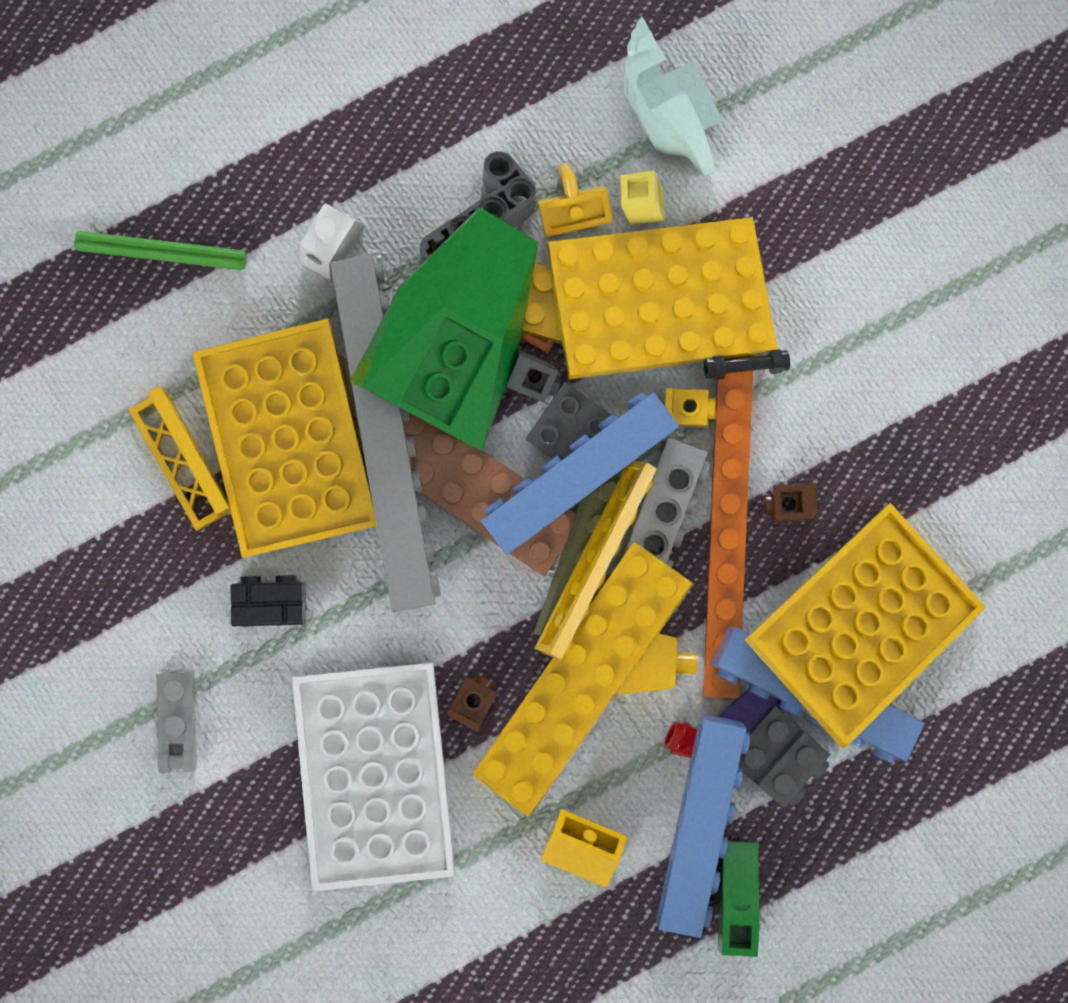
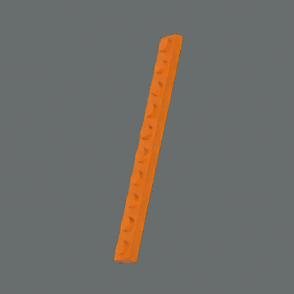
[703,356,754,699]

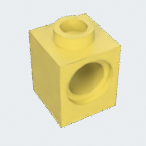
[620,170,665,225]

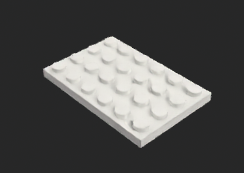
[292,662,455,892]

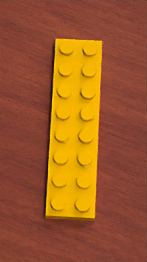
[472,542,694,817]

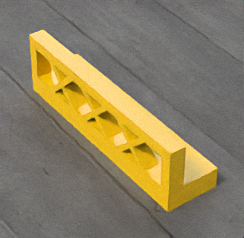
[128,386,231,531]

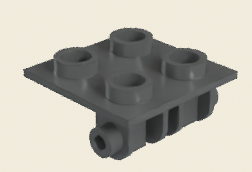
[525,382,612,461]

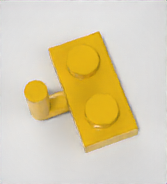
[538,163,613,237]

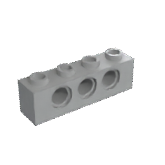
[622,437,711,567]

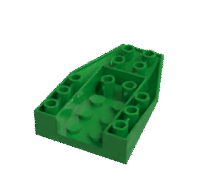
[350,208,539,451]

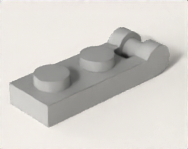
[156,672,197,773]

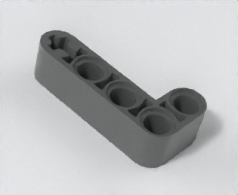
[420,151,536,265]

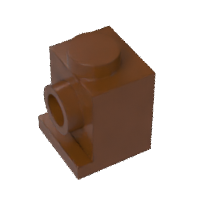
[764,483,818,523]
[446,674,498,732]

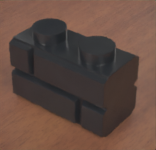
[230,575,306,627]

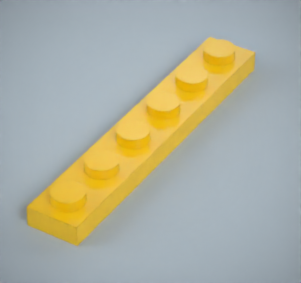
[534,461,657,660]

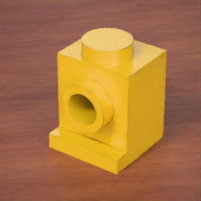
[665,388,716,428]

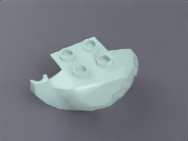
[622,17,723,177]

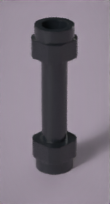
[703,349,790,380]

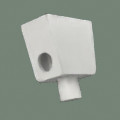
[299,203,364,281]

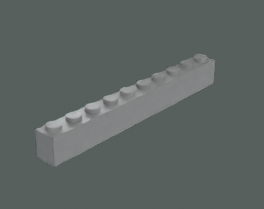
[330,254,441,612]

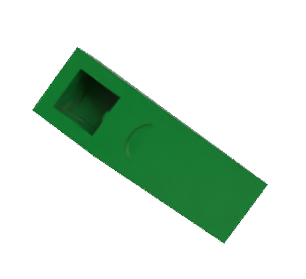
[718,841,760,957]

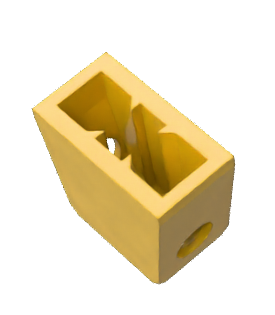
[617,634,698,694]

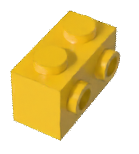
[540,809,628,888]

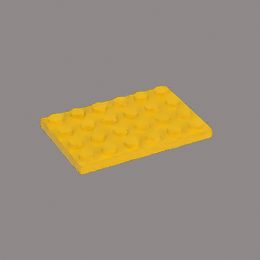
[547,217,778,379]
[192,318,377,558]
[744,503,986,749]

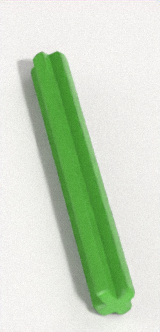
[74,231,247,270]

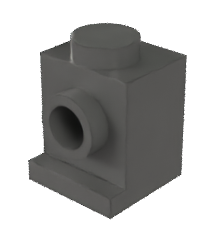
[506,349,561,403]

